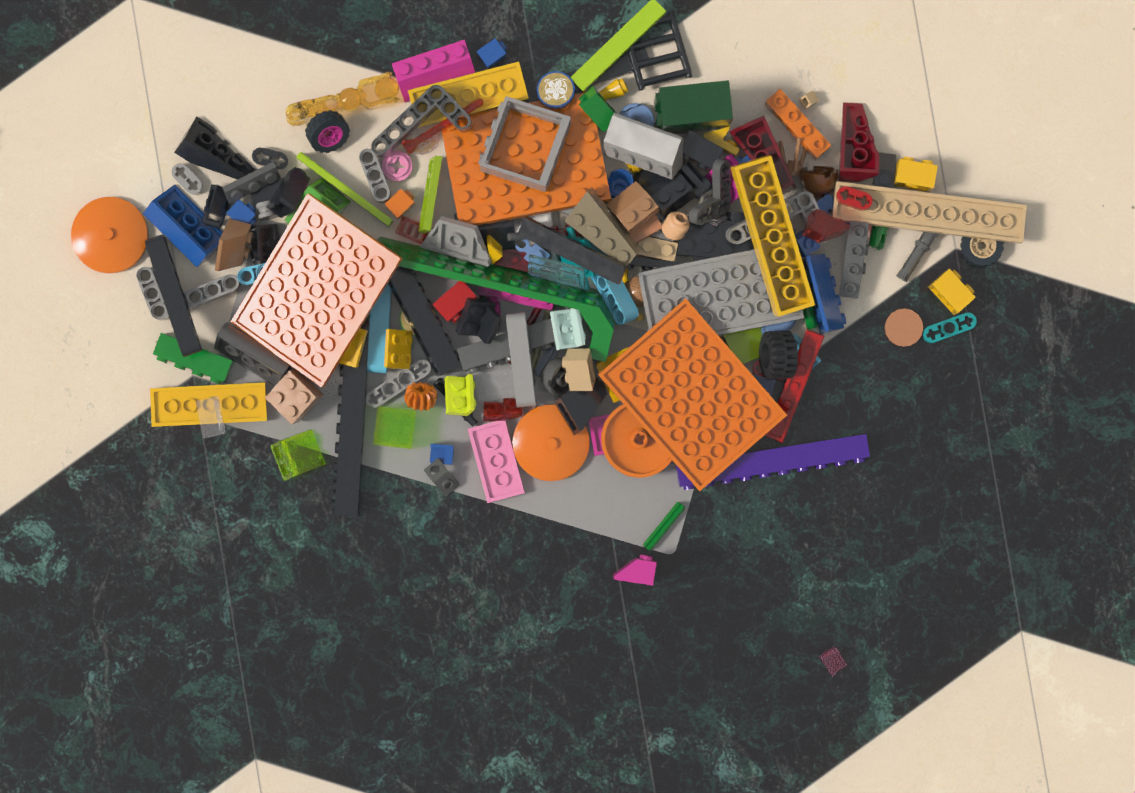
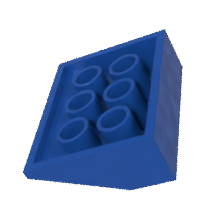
[802,254,846,334]

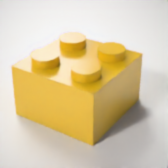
[894,157,938,192]
[928,269,975,315]

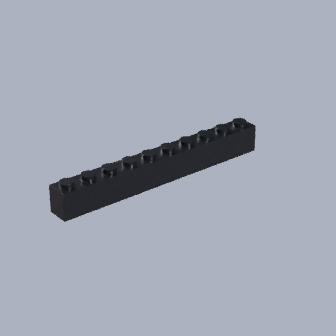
[331,324,370,516]

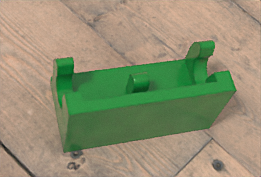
[579,86,617,132]

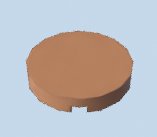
[884,308,923,347]

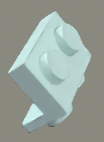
[550,308,586,350]

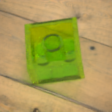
[373,406,417,449]

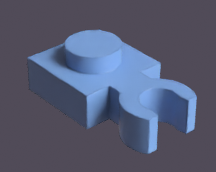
[515,239,550,270]

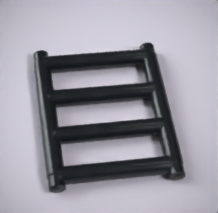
[620,11,693,91]

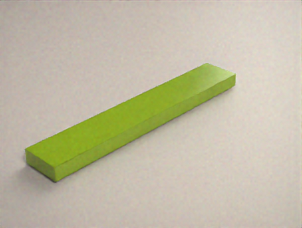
[570,0,667,92]
[296,152,393,228]

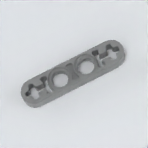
[366,359,431,408]

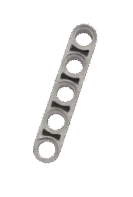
[506,312,536,408]

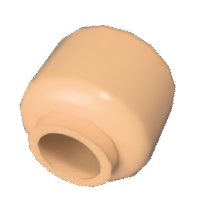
[662,212,690,240]

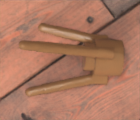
[779,138,807,176]

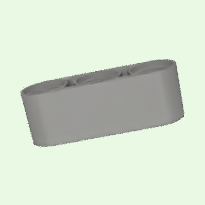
[359,148,391,203]

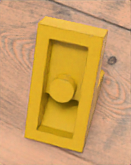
[703,126,740,158]

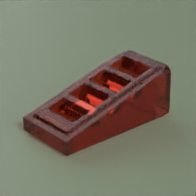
[395,216,432,244]

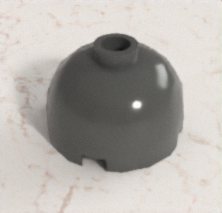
[541,358,572,397]

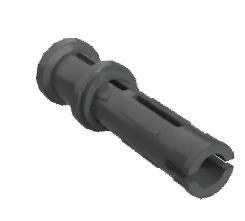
[896,232,939,282]

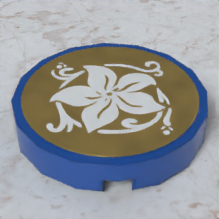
[537,71,575,109]

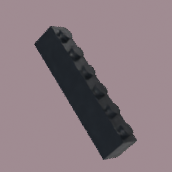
[388,266,461,376]

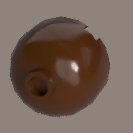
[800,166,838,198]

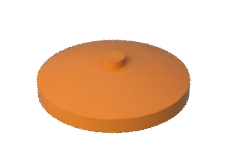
[71,197,149,274]
[513,404,590,481]
[601,404,672,478]

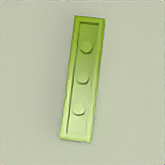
[418,155,442,234]

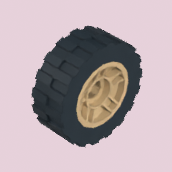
[960,237,1004,267]

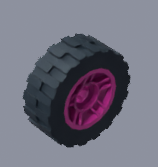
[305,110,350,153]

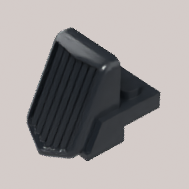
[455,295,501,344]

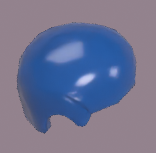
[607,169,634,198]

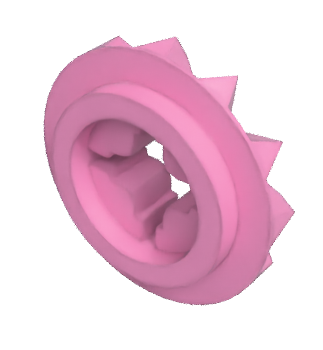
[382,151,412,181]

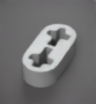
[171,163,203,195]

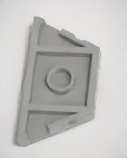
[420,216,491,267]

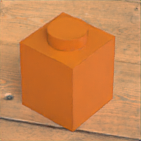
[385,189,415,219]

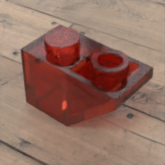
[802,209,851,243]

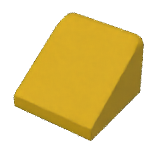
[487,235,503,264]

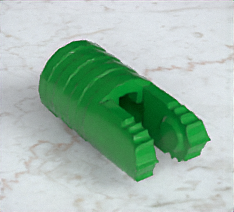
[869,225,889,251]

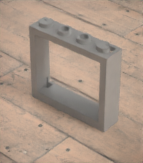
[478,96,572,192]

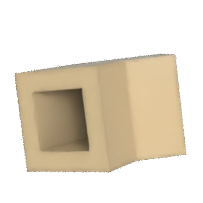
[799,91,819,109]

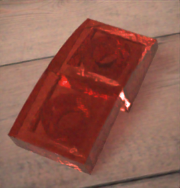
[483,398,522,422]

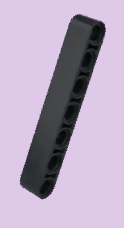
[145,234,202,357]

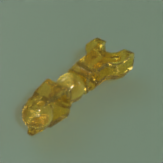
[285,72,400,126]

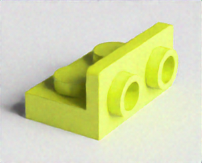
[444,374,476,416]

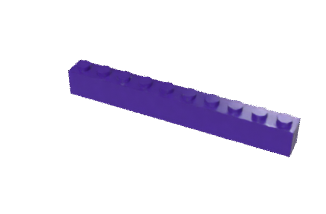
[675,434,870,490]

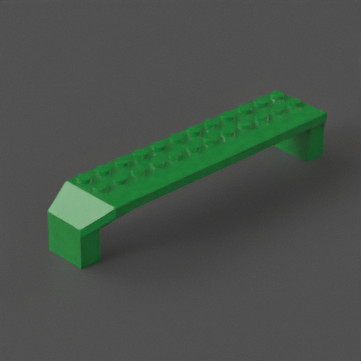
[376,237,615,362]

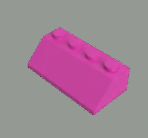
[392,39,475,103]
[613,555,657,586]

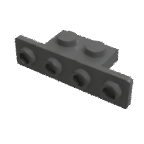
[839,220,869,298]

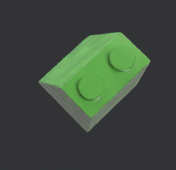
[284,178,351,225]

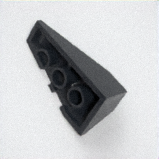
[174,116,255,180]

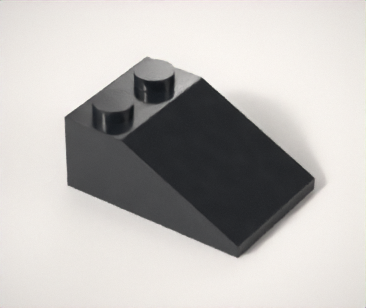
[633,169,695,220]

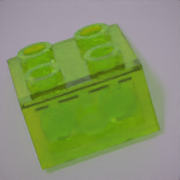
[270,430,325,481]

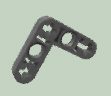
[689,158,731,225]

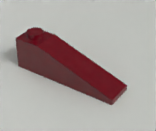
[838,102,879,182]

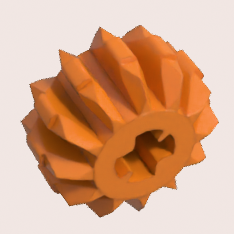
[404,382,437,412]

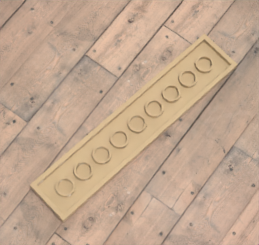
[832,181,1027,244]

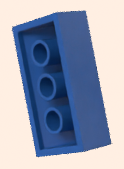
[143,184,223,267]

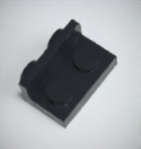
[250,224,279,265]

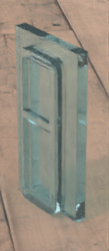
[528,254,586,289]

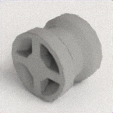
[256,200,277,220]

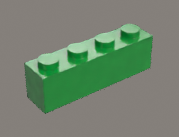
[153,333,235,384]

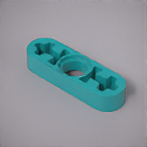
[922,313,977,343]

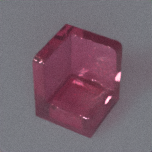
[818,646,847,677]

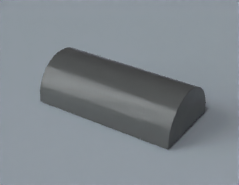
[214,322,292,386]

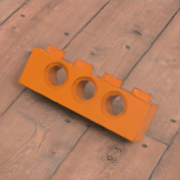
[765,89,831,161]

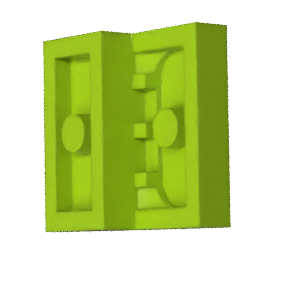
[722,327,762,365]

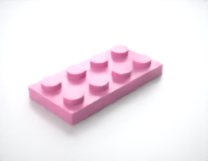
[468,419,525,503]

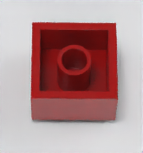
[432,281,477,324]

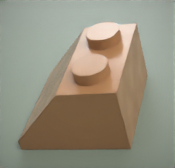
[606,181,660,235]
[215,219,253,271]

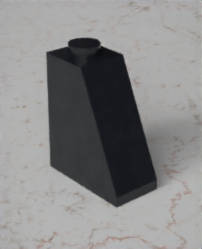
[266,167,310,218]
[555,377,607,435]

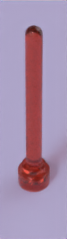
[401,98,484,155]

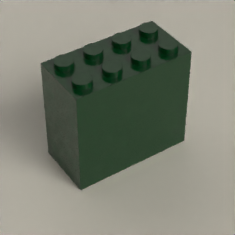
[654,80,733,134]

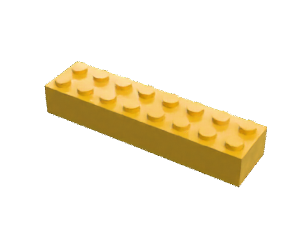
[730,155,815,317]

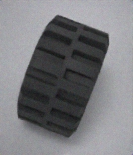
[759,330,798,380]

